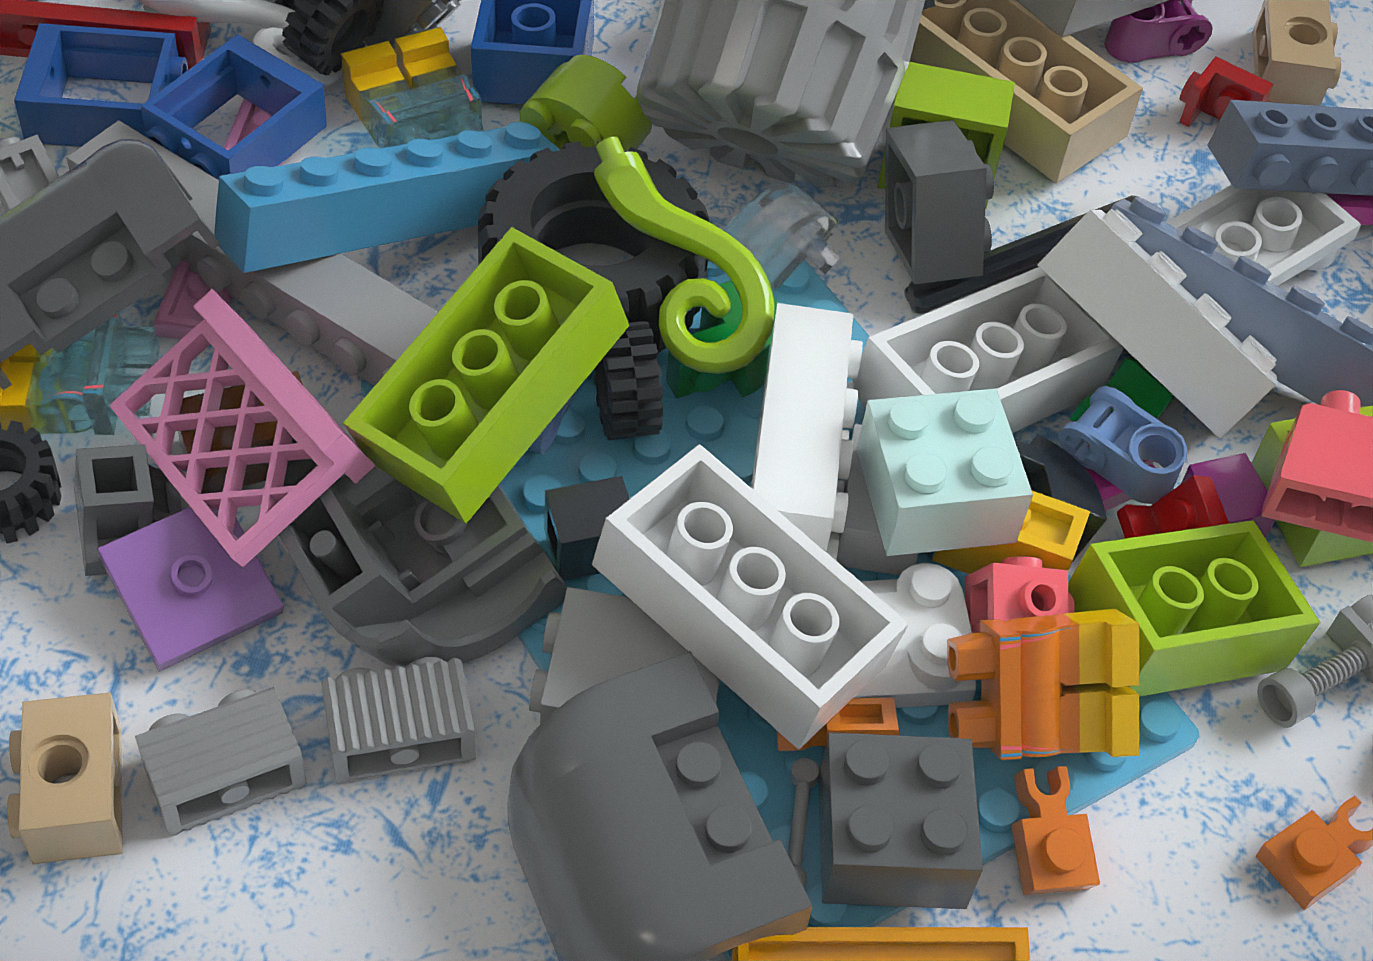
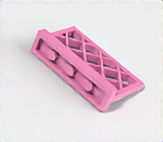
[109,289,376,567]

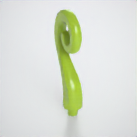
[594,137,775,374]

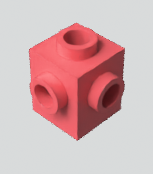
[965,557,1074,633]

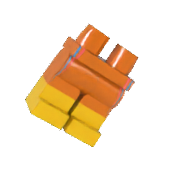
[947,609,1139,760]

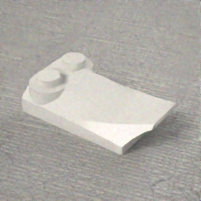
[1166,184,1361,286]
[853,563,976,708]

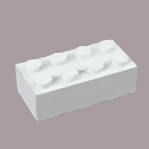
[1037,209,1277,439]
[851,267,1124,433]
[751,303,863,560]
[592,444,909,750]

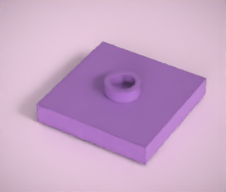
[98,507,284,672]

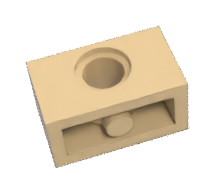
[1252,0,1341,106]
[7,692,123,864]

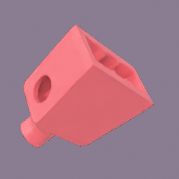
[1261,390,1373,542]

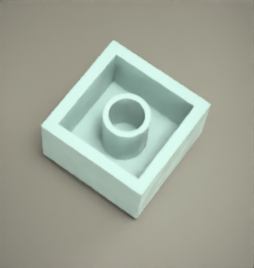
[856,388,1033,556]

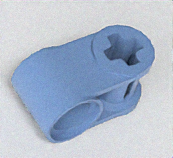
[1058,386,1187,504]

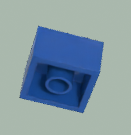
[471,0,594,104]

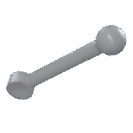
[788,758,819,887]

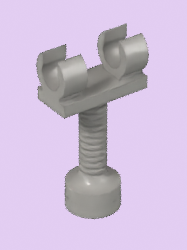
[1257,594,1373,728]

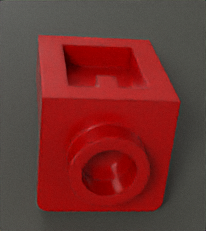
[1179,56,1273,127]
[1116,475,1229,539]

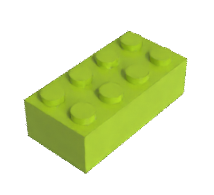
[343,227,630,524]

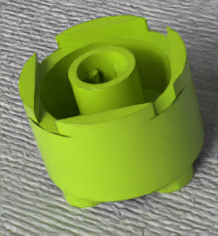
[520,54,652,151]

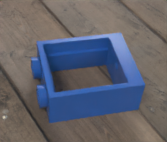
[14,23,188,147]
[141,34,327,180]

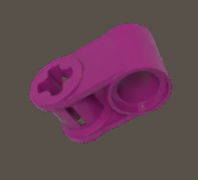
[1104,0,1213,63]

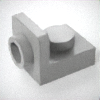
[0,135,59,212]

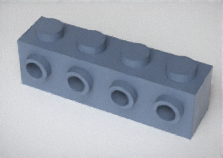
[1207,100,1373,196]

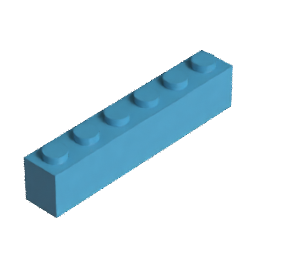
[214,122,560,273]

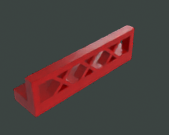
[0,0,211,70]

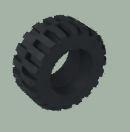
[478,141,709,353]

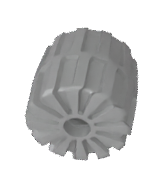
[637,0,925,187]

